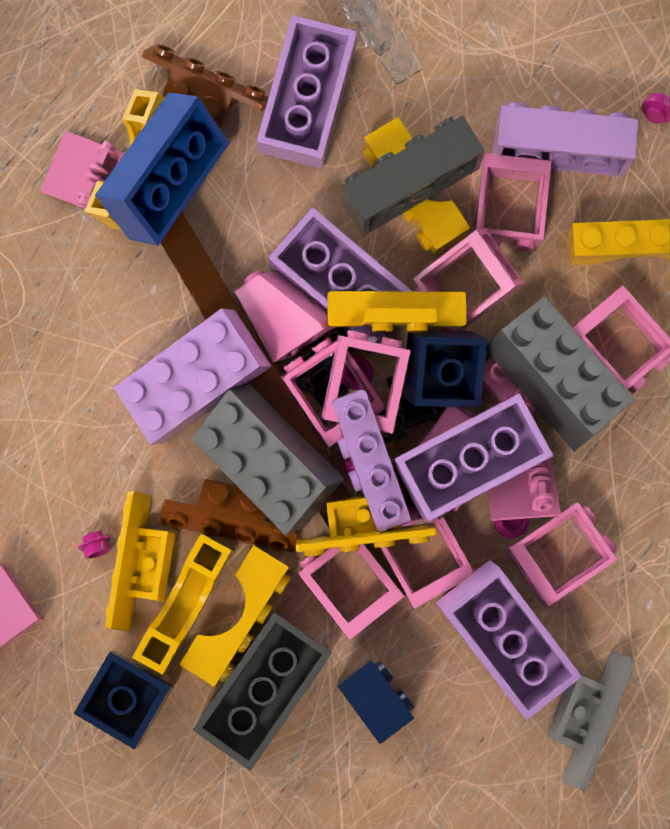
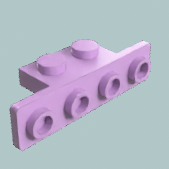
[332,389,411,532]

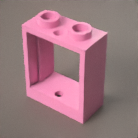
[474,153,552,251]
[413,228,525,331]
[573,285,670,394]
[321,330,410,434]
[281,337,386,447]
[506,502,617,607]
[380,505,474,609]
[298,544,404,640]

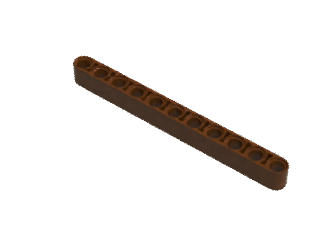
[160,212,352,528]

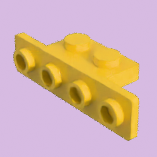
[327,291,466,332]
[105,491,175,631]
[295,496,437,556]

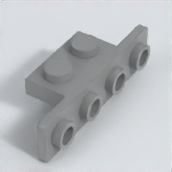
[547,651,635,791]

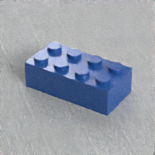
[95,92,229,246]

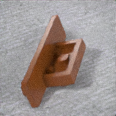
[142,44,269,128]
[161,479,298,552]

